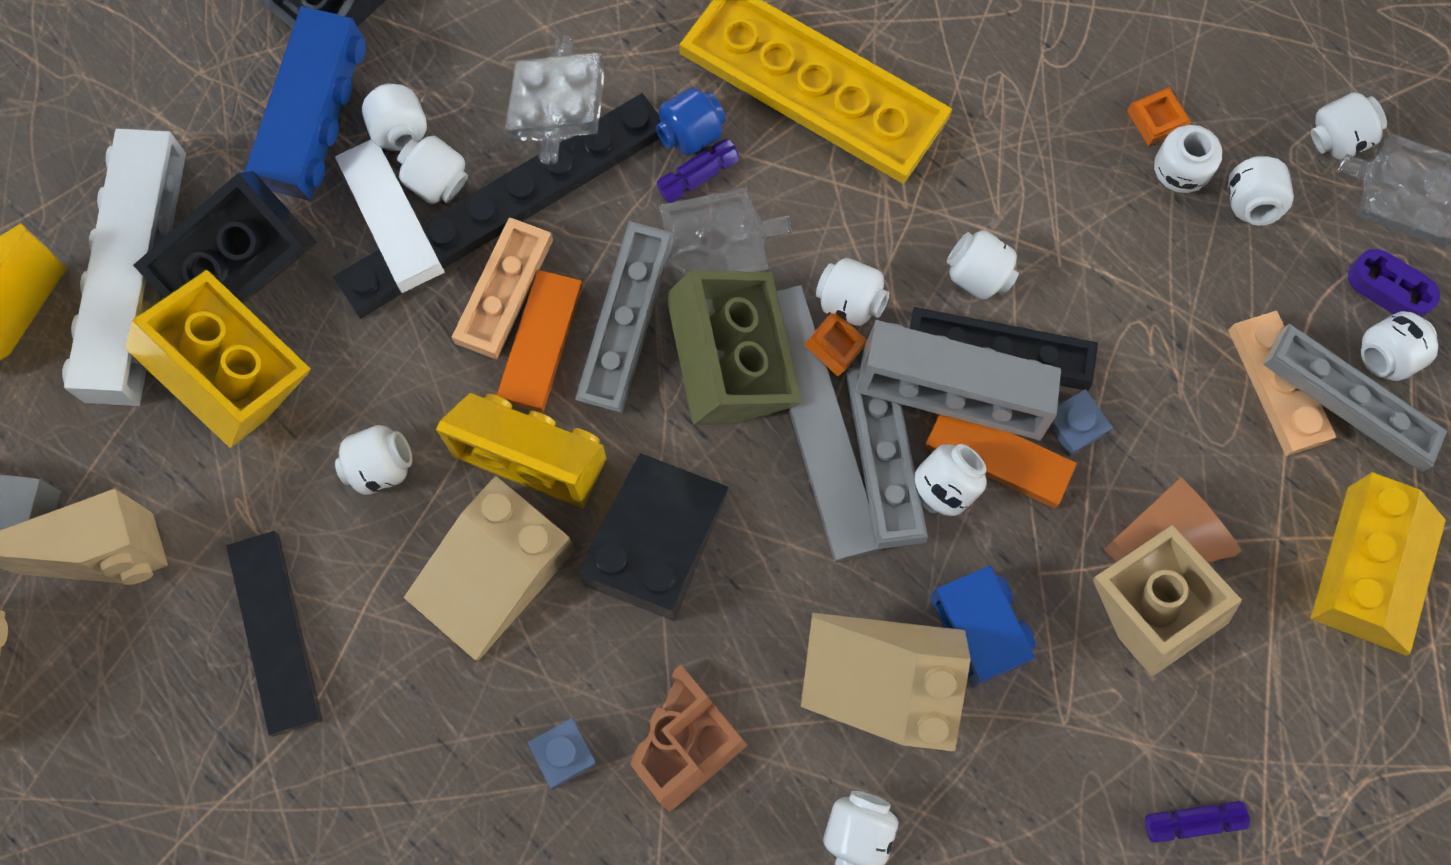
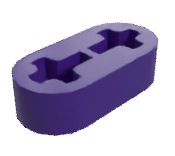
[1348,249,1440,318]

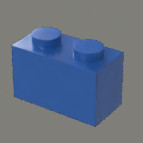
[930,565,1036,688]

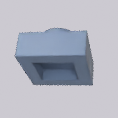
[1049,389,1113,456]
[527,718,597,789]

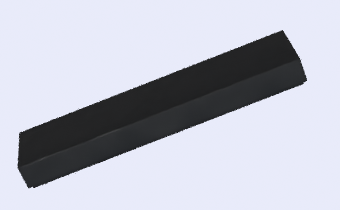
[909,307,1098,391]
[226,531,323,736]

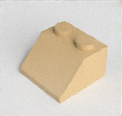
[1093,525,1242,677]

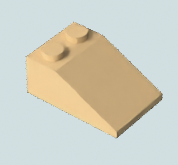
[403,476,576,662]
[0,489,168,585]
[801,613,971,751]

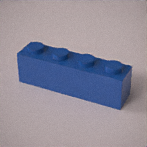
[245,6,366,201]

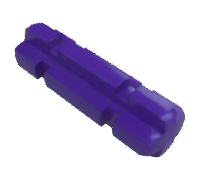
[657,139,739,203]
[1145,801,1250,843]

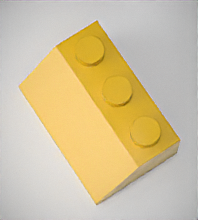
[125,270,311,448]
[436,393,607,510]
[1310,472,1446,656]

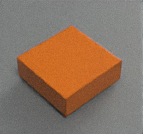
[1127,87,1192,147]
[804,313,867,376]

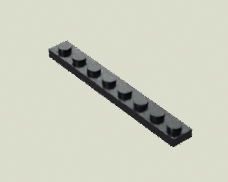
[333,93,661,319]

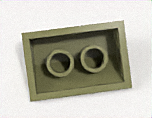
[666,270,802,425]

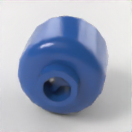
[656,87,726,156]

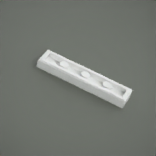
[335,139,445,293]

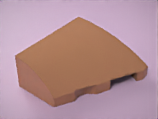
[1104,477,1242,563]
[630,665,748,812]

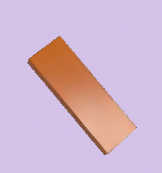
[497,270,583,413]
[924,414,1077,509]

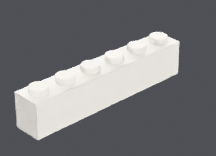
[62,129,186,406]

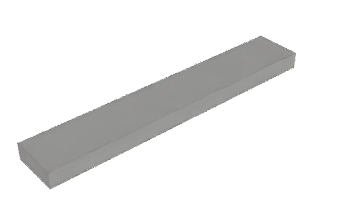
[776,285,882,563]

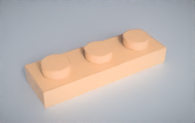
[452,217,553,360]
[1228,310,1336,457]

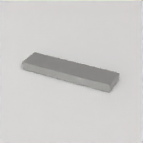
[575,221,675,414]
[1263,324,1447,472]
[846,366,928,549]

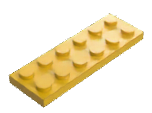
[679,0,952,184]

